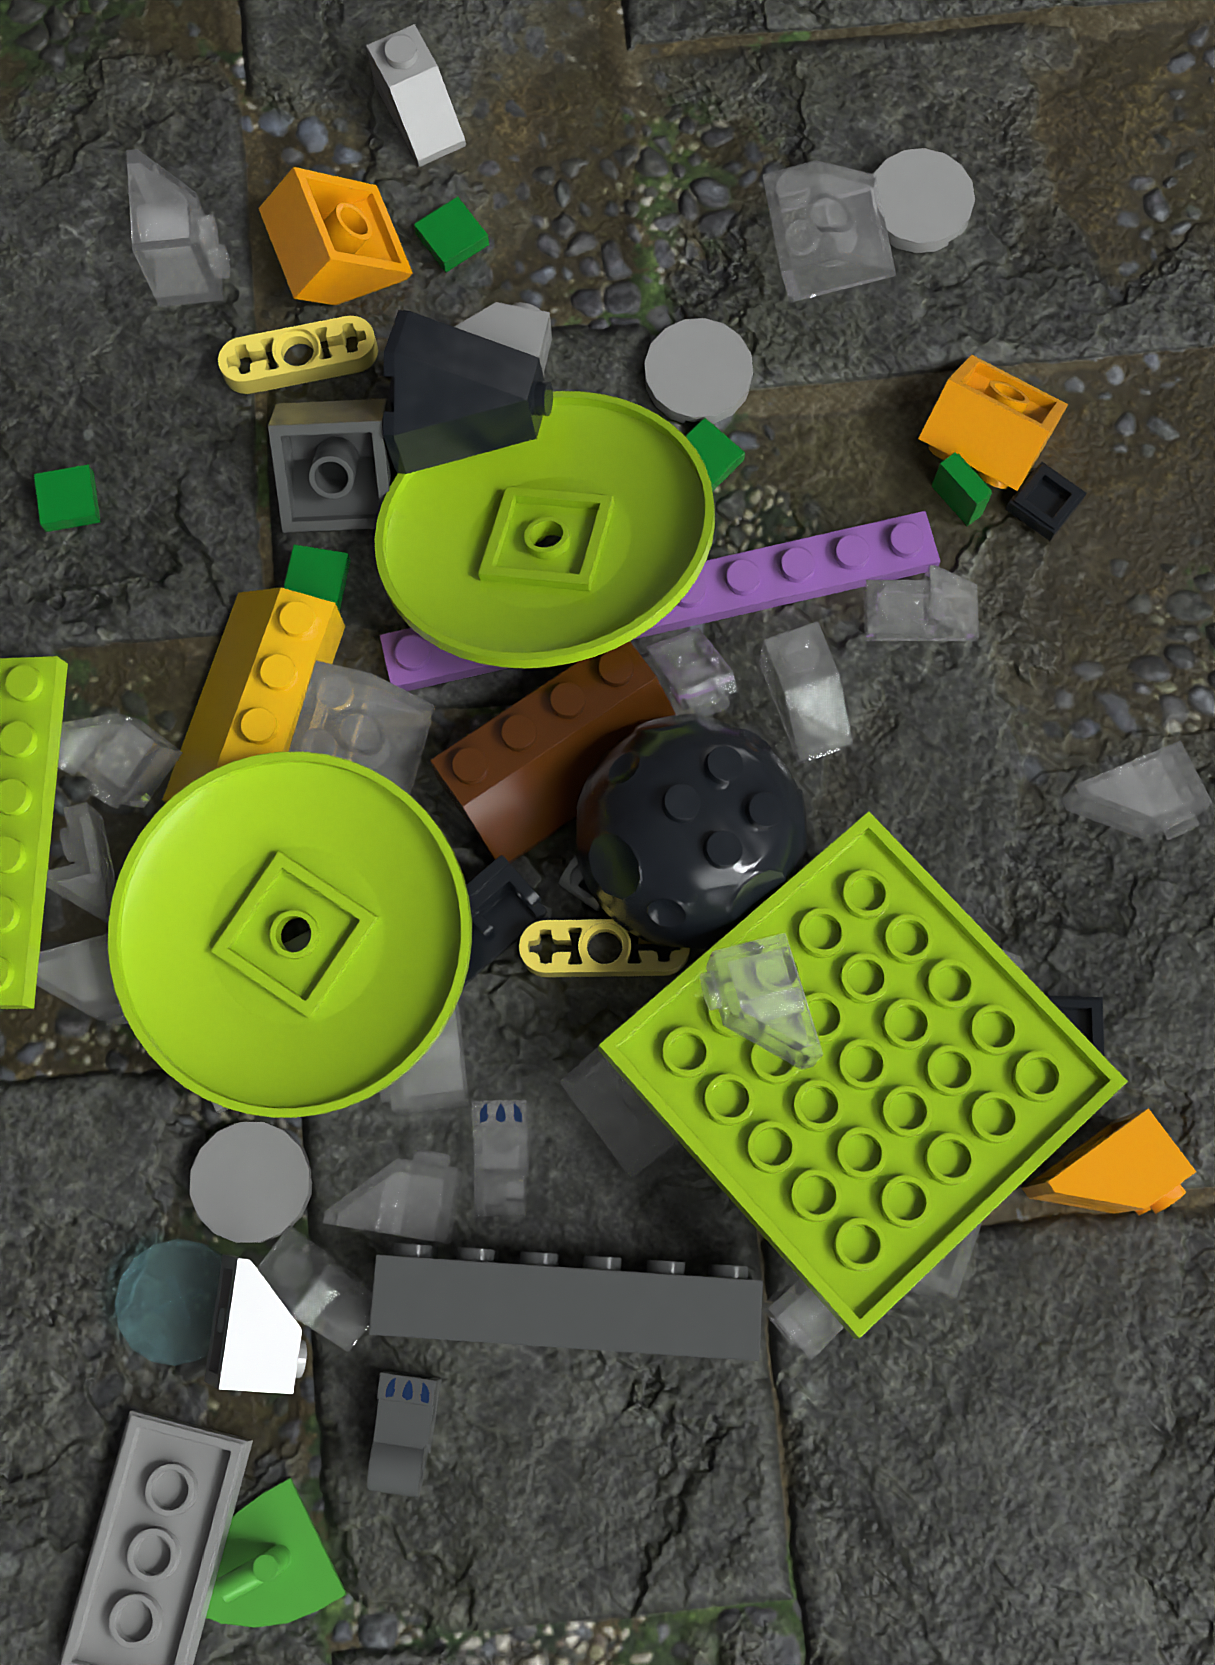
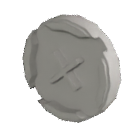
[866,148,975,253]
[644,318,753,424]
[190,1122,312,1243]

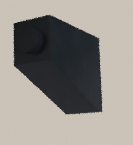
[383,310,553,474]

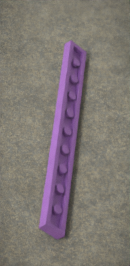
[380,511,941,694]

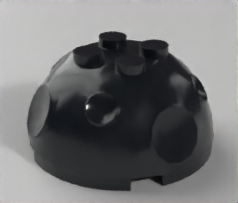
[574,713,809,950]

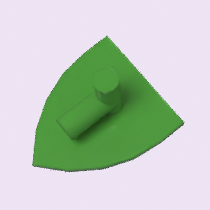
[206,1478,347,1628]

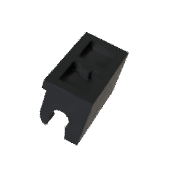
[463,854,548,987]

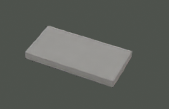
[58,1410,253,1665]

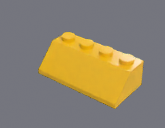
[162,587,346,803]

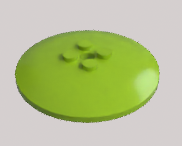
[374,391,715,669]
[108,751,472,1118]

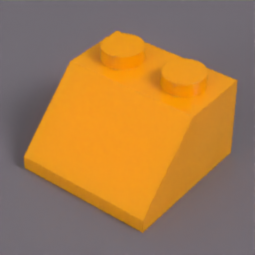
[258,167,413,305]
[918,354,1068,491]
[1022,1108,1196,1216]

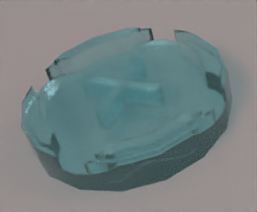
[115,1239,222,1366]

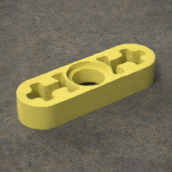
[218,316,378,394]
[519,919,690,977]

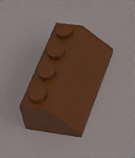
[430,641,676,863]

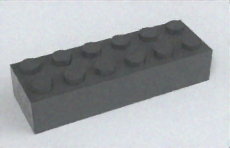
[369,1243,763,1361]

